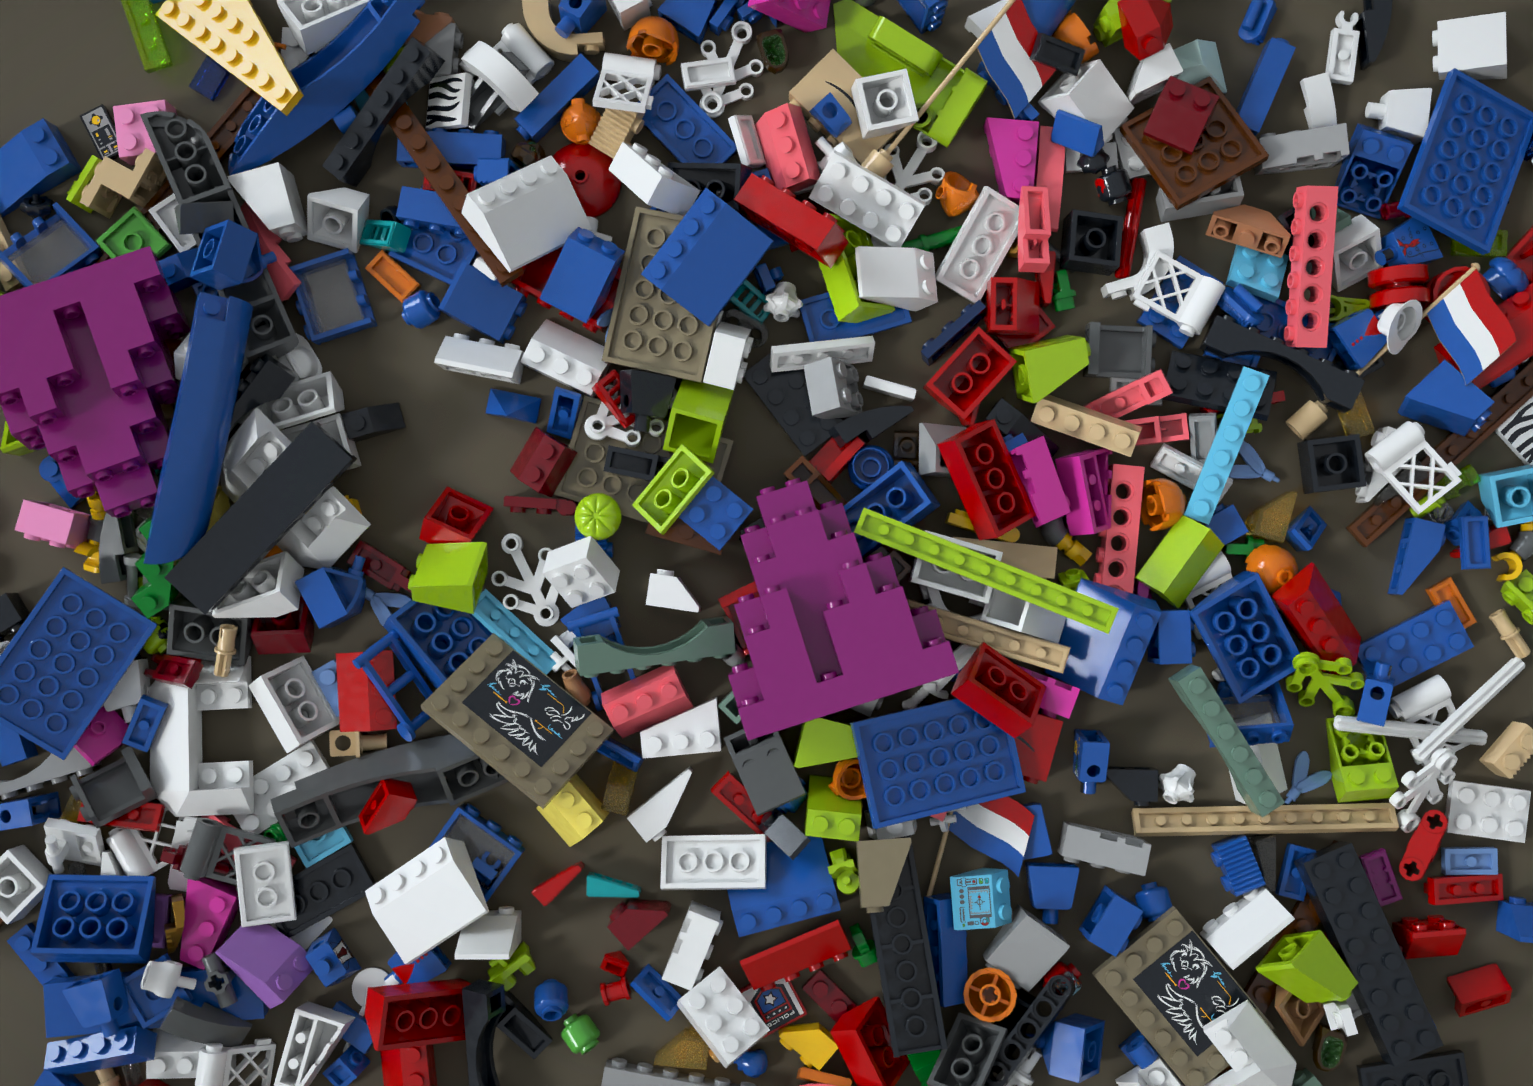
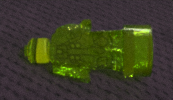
[1435,464,1481,500]

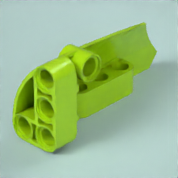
[833,0,988,148]

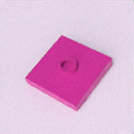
[74,706,129,767]

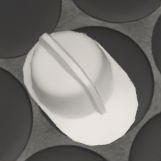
[1377,300,1422,355]
[272,333,322,383]

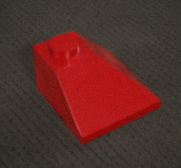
[419,487,494,544]

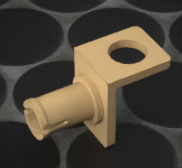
[329,730,387,758]

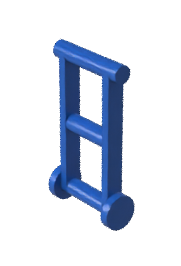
[566,606,639,711]
[352,630,433,742]

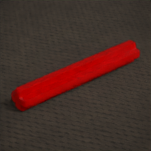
[1115,178,1147,279]

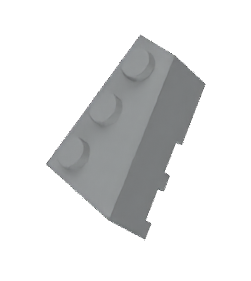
[1057,821,1151,876]

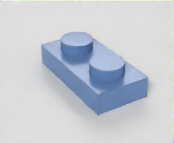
[311,659,339,717]
[1441,847,1498,875]

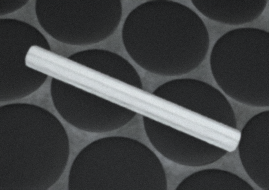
[1412,657,1525,762]
[1333,715,1488,746]

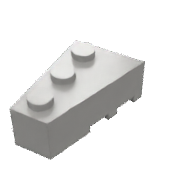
[1254,123,1350,175]
[1156,176,1244,222]

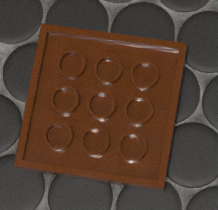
[1119,76,1269,210]

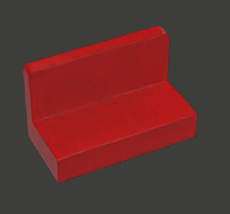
[809,436,865,485]
[1447,963,1512,1017]

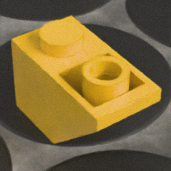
[779,1022,838,1071]

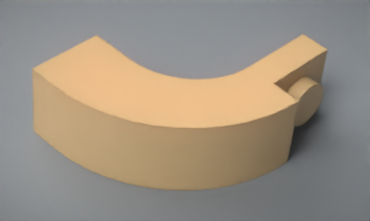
[522,0,606,62]

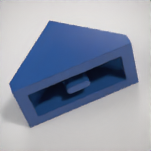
[1279,506,1327,552]

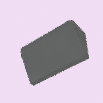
[174,201,233,235]

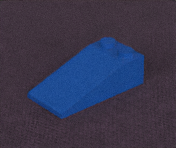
[0,118,82,217]
[843,461,940,559]

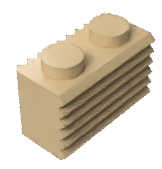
[589,97,645,159]
[1479,721,1533,779]

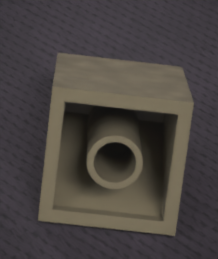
[856,838,911,913]

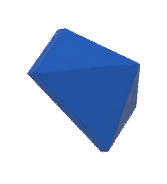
[486,388,542,424]

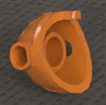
[560,98,601,145]
[935,171,979,217]
[828,758,866,800]

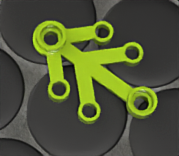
[1285,652,1365,717]

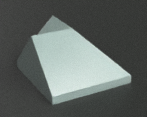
[1173,39,1227,94]

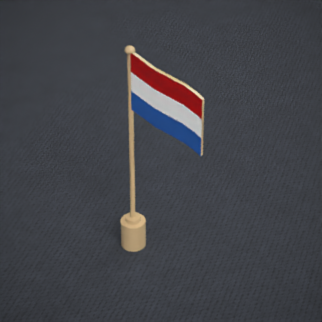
[861,0,1056,178]
[1286,263,1517,440]
[923,797,1034,910]

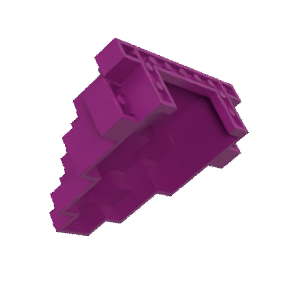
[0,246,191,518]
[728,478,959,740]

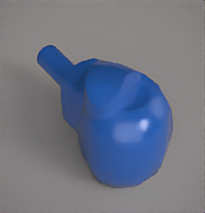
[733,1049,768,1078]

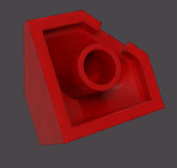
[1117,0,1173,61]

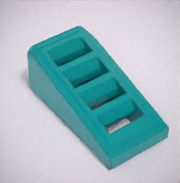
[359,219,411,253]
[729,280,770,326]
[586,872,641,898]

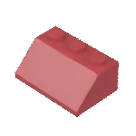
[755,103,821,193]
[601,665,694,739]

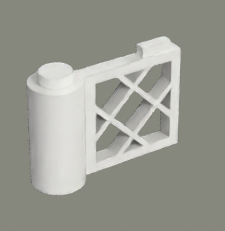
[469,23,555,116]
[593,52,661,113]
[1131,250,1225,337]
[1364,421,1462,514]
[1185,551,1233,641]
[1388,675,1470,767]
[106,802,185,876]
[195,1038,276,1086]

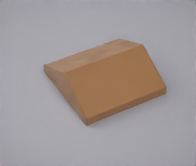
[1274,985,1325,1046]

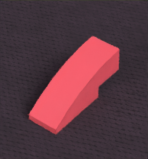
[1018,186,1051,273]
[1125,413,1190,446]

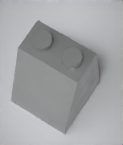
[983,904,1070,992]

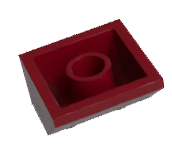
[1143,76,1220,155]
[510,427,578,497]
[251,595,314,655]
[607,899,671,951]

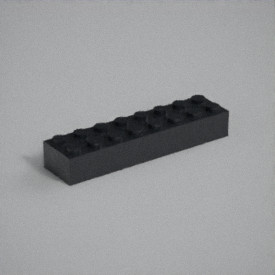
[1294,841,1444,1067]

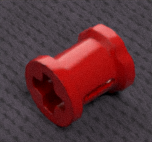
[600,976,632,1006]

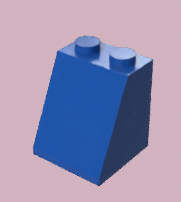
[540,227,625,323]
[438,261,528,344]
[1398,360,1494,436]

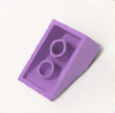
[215,924,313,1009]

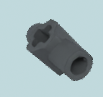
[202,952,238,1008]

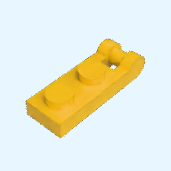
[945,509,1020,543]

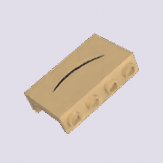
[789,49,905,165]

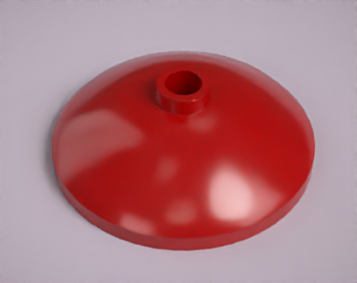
[552,143,622,218]

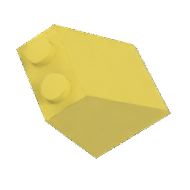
[536,774,610,847]

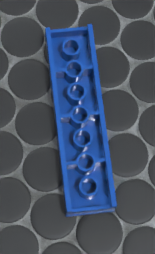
[43,963,268,1038]

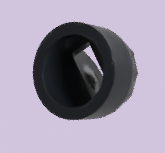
[380,205,401,223]

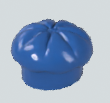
[1483,257,1529,301]
[848,445,894,490]

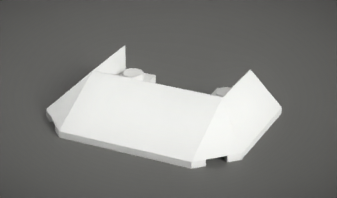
[220,408,371,569]
[149,656,254,817]
[1115,999,1297,1086]

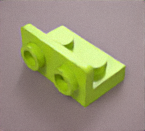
[1500,569,1533,625]

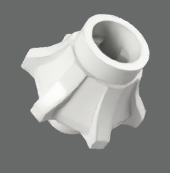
[763,282,803,322]
[1158,764,1196,804]

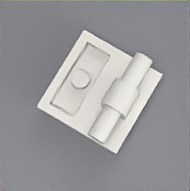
[44,818,105,874]

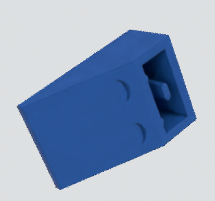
[1335,123,1414,219]

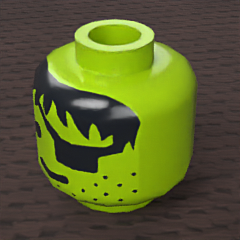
[143,616,168,654]

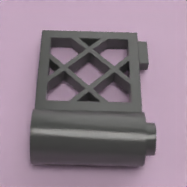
[180,818,276,890]

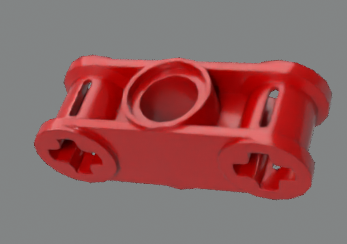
[1399,810,1448,882]

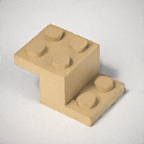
[80,148,167,219]

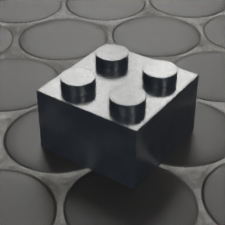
[1059,209,1123,276]
[1297,434,1366,494]

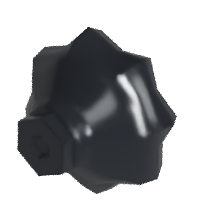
[1077,148,1110,174]
[19,194,55,221]

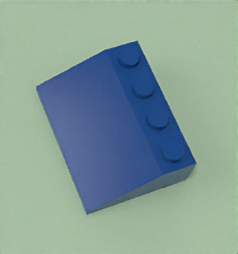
[641,188,774,327]
[1189,571,1300,704]
[1044,578,1162,706]
[383,600,493,689]
[727,832,841,937]
[30,874,156,964]

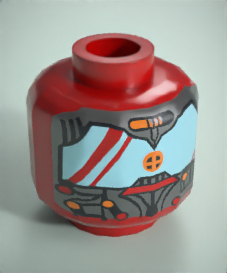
[1042,961,1082,996]

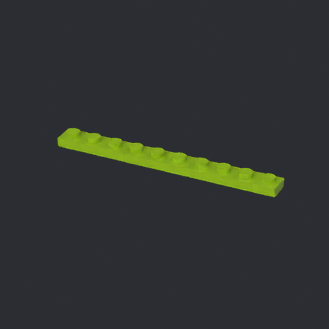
[854,508,1119,634]

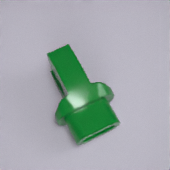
[1052,269,1077,312]
[1225,535,1264,561]
[849,923,877,967]

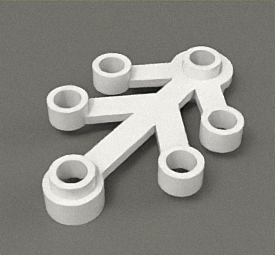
[700,21,764,118]
[884,132,945,206]
[584,385,677,447]
[491,533,560,626]
[1389,747,1458,833]

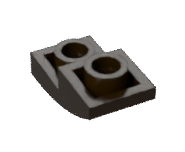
[893,430,919,473]

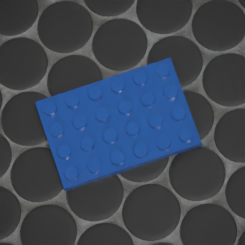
[1397,68,1533,255]
[0,567,159,760]
[850,698,1026,829]

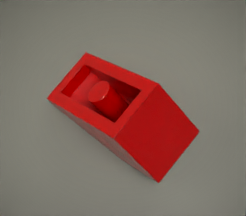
[358,778,417,835]

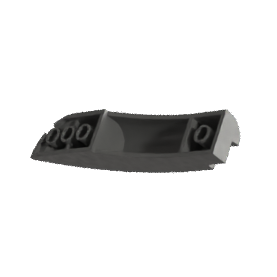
[140,111,299,365]
[270,734,508,848]

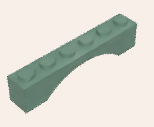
[573,616,735,678]
[1168,664,1285,817]

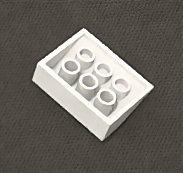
[461,155,592,273]
[365,837,489,965]

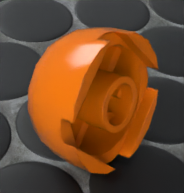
[1051,10,1099,64]
[626,16,679,66]
[1140,478,1187,531]
[1245,544,1299,597]
[963,967,1017,1023]

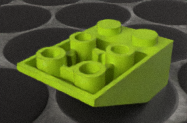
[1326,716,1399,803]

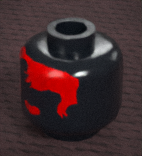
[1095,165,1133,206]

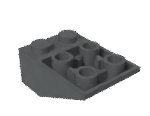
[723,729,806,816]

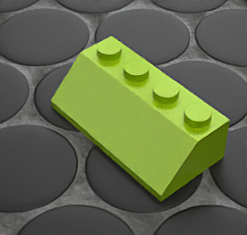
[818,214,895,323]

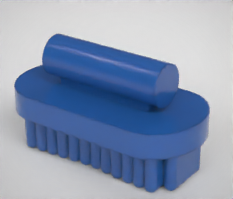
[1238,0,1277,46]
[1217,284,1265,328]

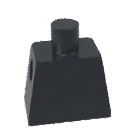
[620,369,676,433]

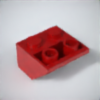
[986,277,1040,335]
[1392,915,1466,959]

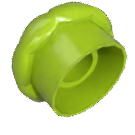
[575,493,621,540]

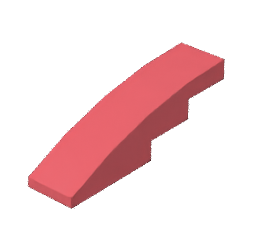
[1034,126,1065,232]
[241,201,302,301]

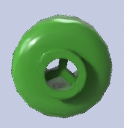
[561,1013,600,1055]

